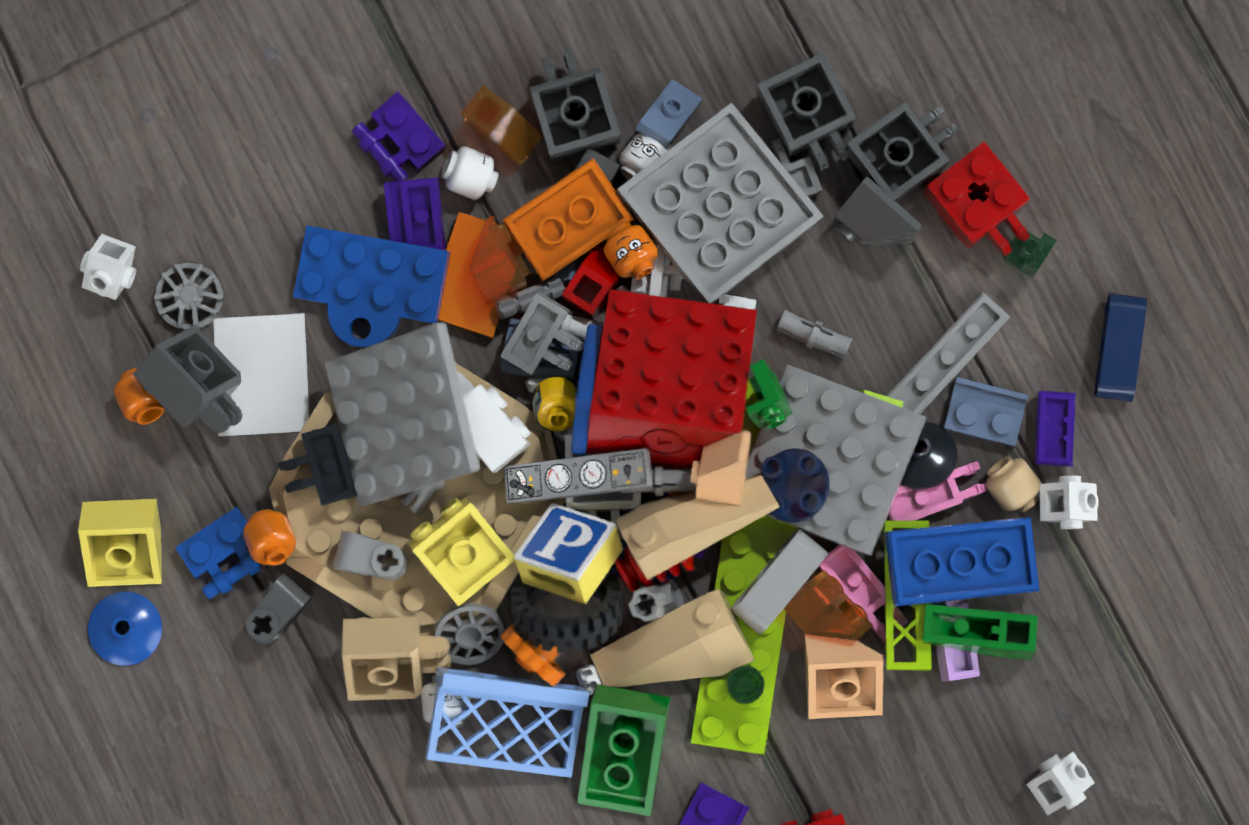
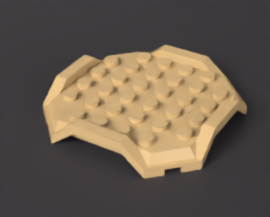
[269,363,566,636]

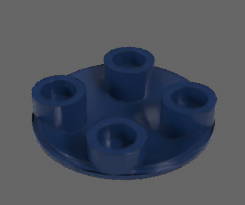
[760,448,830,523]

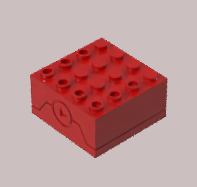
[586,290,757,468]

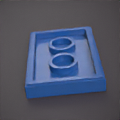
[571,324,602,455]

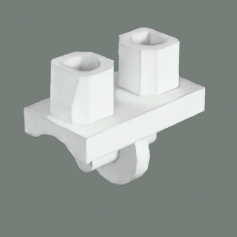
[631,240,685,297]

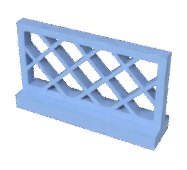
[425,667,589,778]

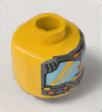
[531,377,577,432]

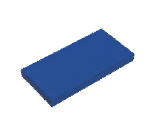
[885,517,1040,607]

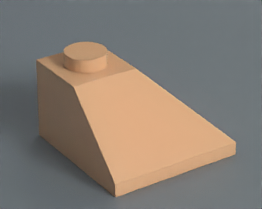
[805,632,883,719]

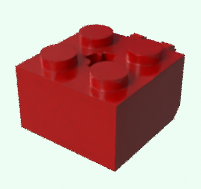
[923,141,1030,256]

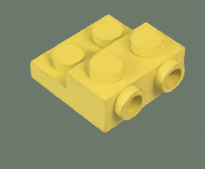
[408,497,515,606]

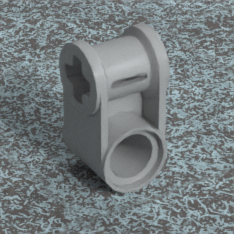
[333,531,408,580]

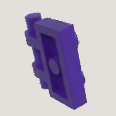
[351,91,446,181]

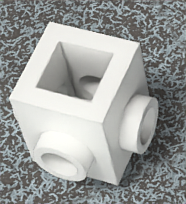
[80,234,136,300]
[1039,476,1098,529]
[1026,752,1095,815]

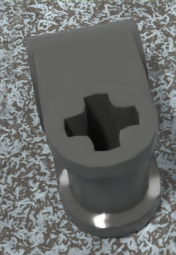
[246,574,312,645]

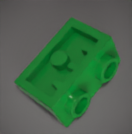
[745,359,793,430]

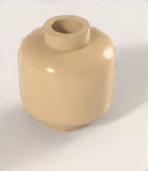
[986,456,1041,513]

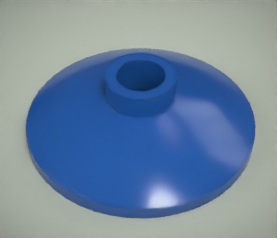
[88,592,162,666]

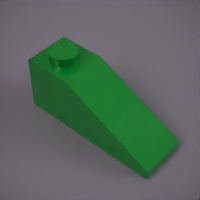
[922,604,1038,661]

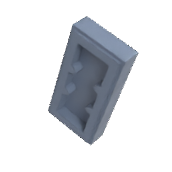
[636,79,703,149]

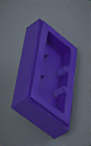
[1034,391,1076,467]

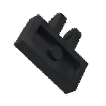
[278,424,358,506]

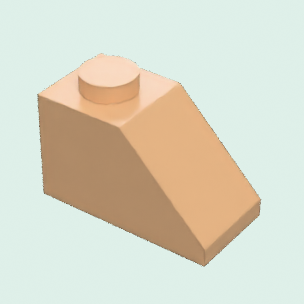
[690,431,751,506]

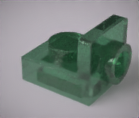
[1003,231,1057,278]

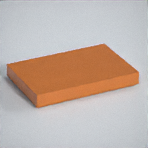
[502,158,635,281]
[438,212,523,339]

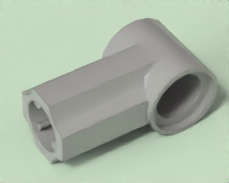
[628,579,684,623]

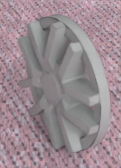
[154,262,224,330]
[435,601,504,665]

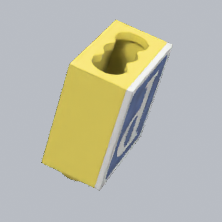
[514,503,623,605]

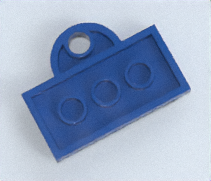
[293,225,451,348]

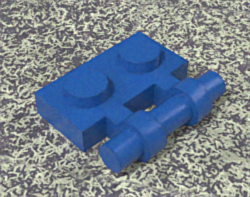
[175,507,263,600]

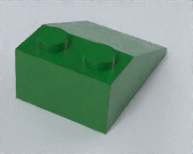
[577,684,671,816]

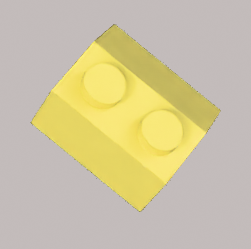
[78,499,162,587]

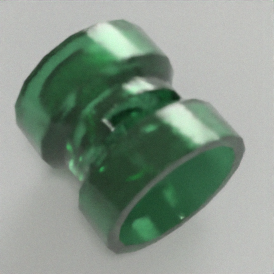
[726,666,765,705]

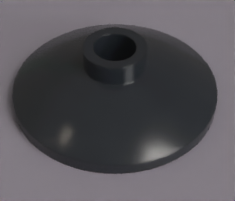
[900,422,958,490]

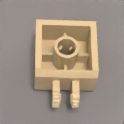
[342,616,451,701]

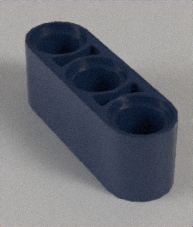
[1094,292,1147,402]

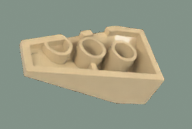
[615,475,779,580]
[590,589,755,688]

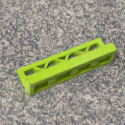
[884,520,931,671]

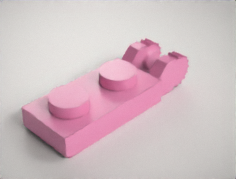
[888,461,988,521]
[819,544,908,642]

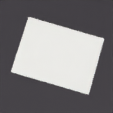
[213,313,309,436]

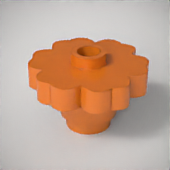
[500,624,566,686]

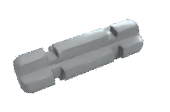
[495,277,565,319]

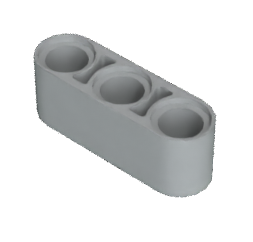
[731,528,828,635]

